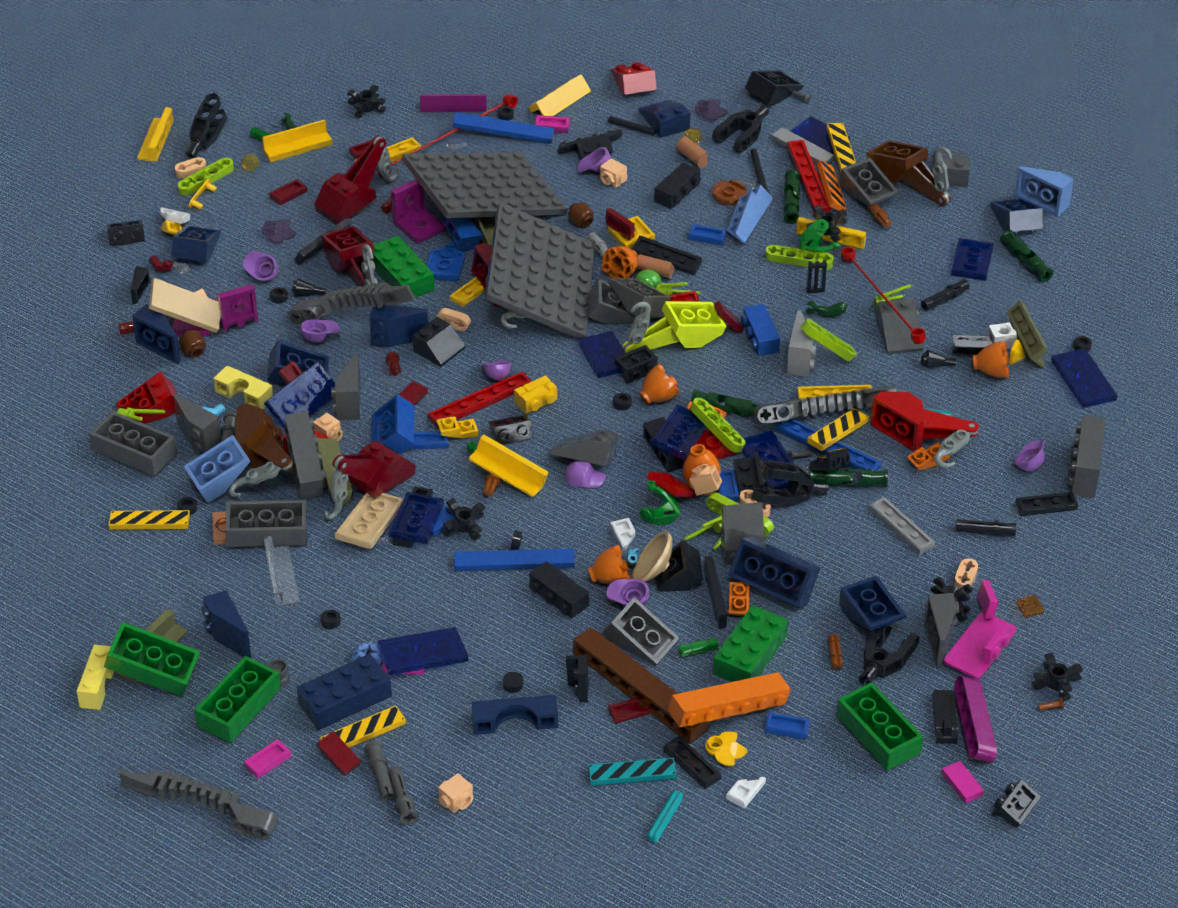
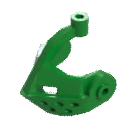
[798,219,841,252]
[639,481,681,525]

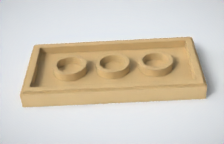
[149,278,220,333]
[335,493,405,549]

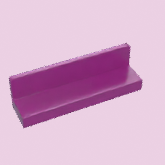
[420,94,487,112]

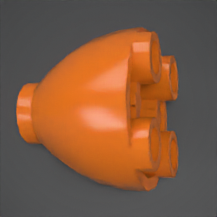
[601,246,638,278]
[973,341,1009,378]
[639,364,680,405]
[683,444,721,485]
[588,545,630,585]

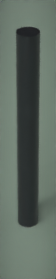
[750,149,769,193]

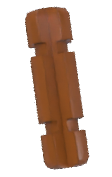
[828,634,843,669]

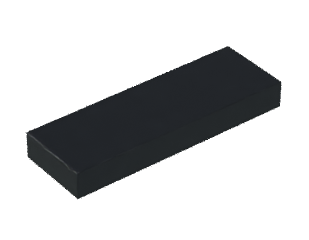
[1015,492,1078,516]
[663,736,721,789]

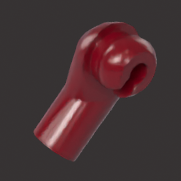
[149,256,173,272]

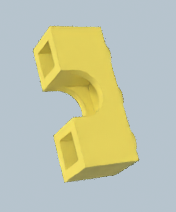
[213,366,273,409]
[77,645,114,710]

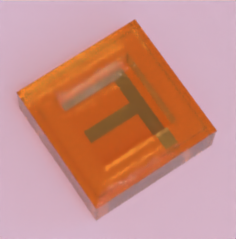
[1016,595,1044,618]

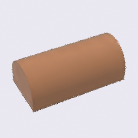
[676,136,708,168]
[636,254,675,279]

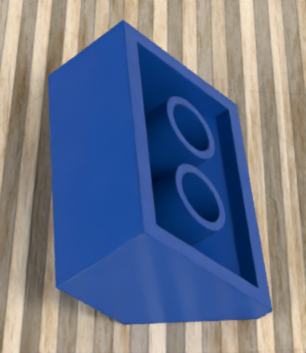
[372,394,414,454]

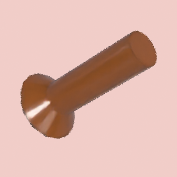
[1038,697,1064,711]

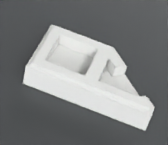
[160,207,190,224]
[610,518,635,552]
[726,777,766,809]

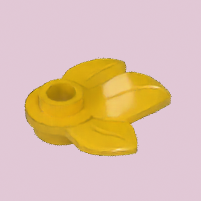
[705,732,748,766]

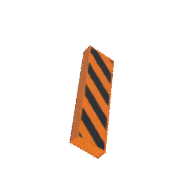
[817,160,847,211]

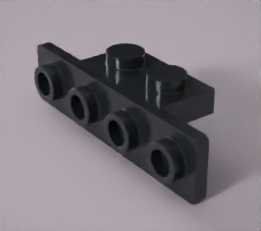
[557,129,623,160]

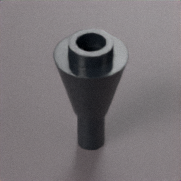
[292,278,326,295]
[921,349,956,368]

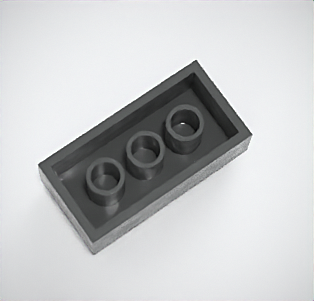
[89,411,177,476]
[285,411,326,500]
[1069,415,1106,498]
[226,500,307,547]

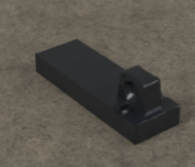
[933,690,958,744]

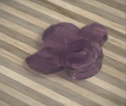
[695,99,728,121]
[262,219,296,243]

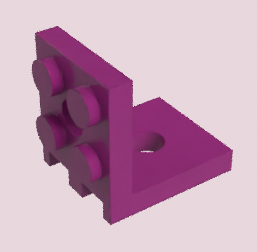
[391,179,446,244]
[212,284,258,331]

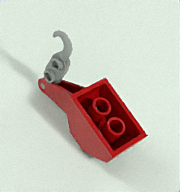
[870,392,979,468]

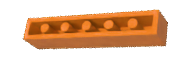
[667,672,791,727]

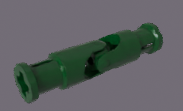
[784,170,800,224]
[1000,229,1054,282]
[691,389,767,418]
[809,469,888,487]

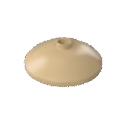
[631,531,673,582]

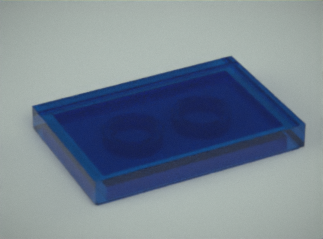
[791,116,850,154]
[951,238,994,281]
[578,331,625,378]
[389,492,444,544]

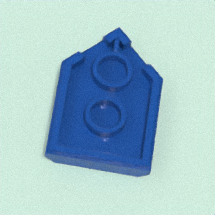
[426,242,465,282]

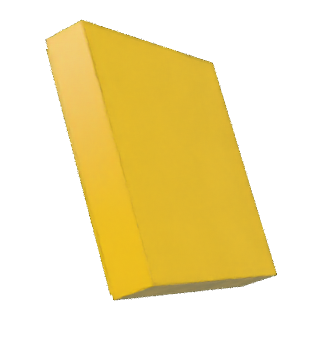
[607,216,655,248]

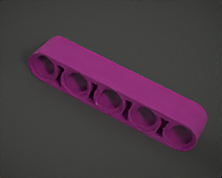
[954,676,997,763]

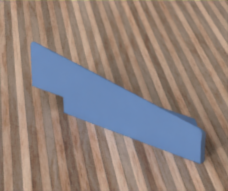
[727,185,773,243]

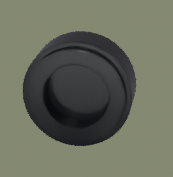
[497,106,514,121]
[270,287,288,304]
[1073,336,1092,353]
[613,393,632,410]
[177,497,197,515]
[511,530,523,550]
[320,610,341,629]
[503,672,524,692]

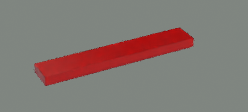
[787,140,831,213]
[427,371,532,429]

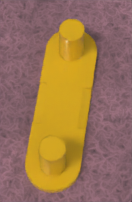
[188,179,217,210]

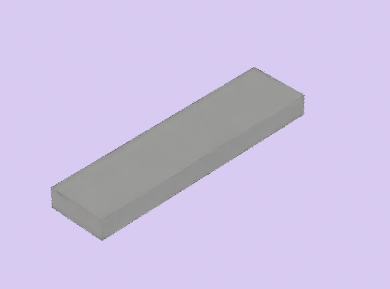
[771,127,834,164]
[869,497,935,555]

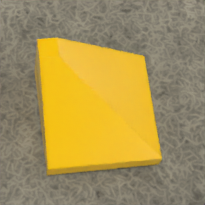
[161,220,182,235]
[1009,339,1026,365]

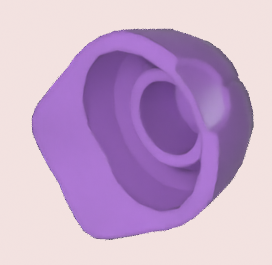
[578,147,610,173]
[243,251,278,281]
[301,320,340,343]
[481,359,512,381]
[1014,440,1046,472]
[565,460,606,488]
[606,579,649,607]

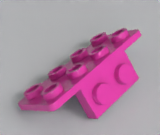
[944,612,1017,679]

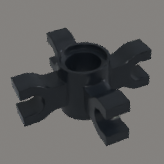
[347,85,386,118]
[807,205,847,243]
[442,498,485,541]
[930,577,973,622]
[1032,653,1083,701]

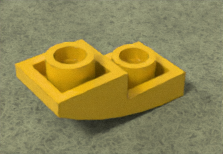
[437,416,478,438]

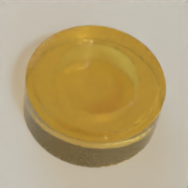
[685,128,702,143]
[241,154,259,172]

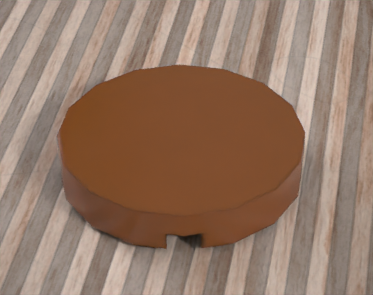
[712,180,746,206]

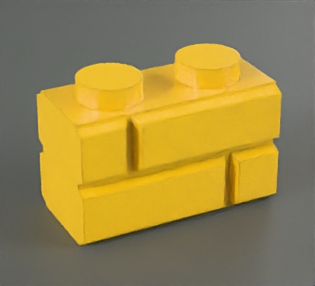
[514,375,557,414]

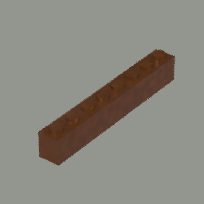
[573,627,709,744]

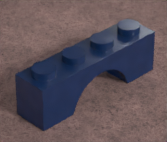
[472,695,558,735]

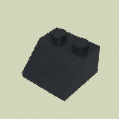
[413,317,465,367]
[656,541,703,592]

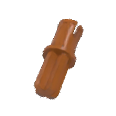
[868,203,892,228]
[482,472,500,497]

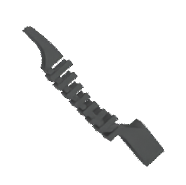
[288,282,416,324]
[753,385,896,423]
[119,769,278,840]

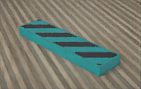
[588,758,676,786]

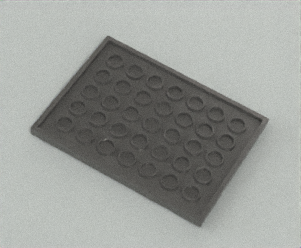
[402,151,568,218]
[484,202,594,340]

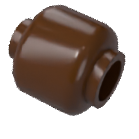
[568,202,594,228]
[179,330,206,358]

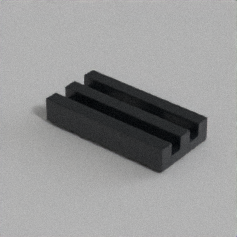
[806,260,827,293]

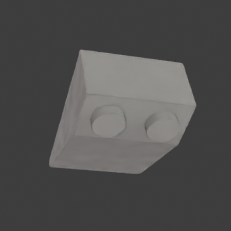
[787,311,816,377]

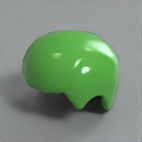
[635,269,662,289]

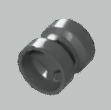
[267,659,289,687]

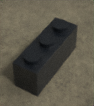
[654,162,701,209]
[643,417,690,473]
[529,561,589,618]

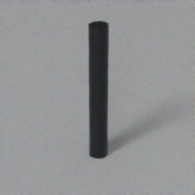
[608,116,656,136]

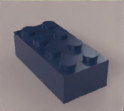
[728,536,820,607]
[296,654,392,730]

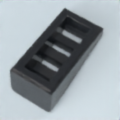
[130,266,150,304]

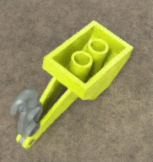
[622,301,726,353]

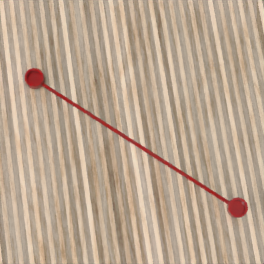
[376,94,518,177]
[841,247,926,344]

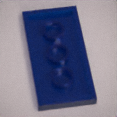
[1051,348,1118,408]
[264,362,335,429]
[651,404,707,460]
[742,430,794,490]
[377,627,469,675]

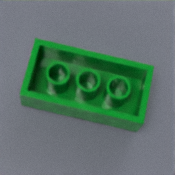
[372,236,435,298]
[713,605,789,682]
[104,622,201,697]
[194,656,281,743]
[836,682,923,771]

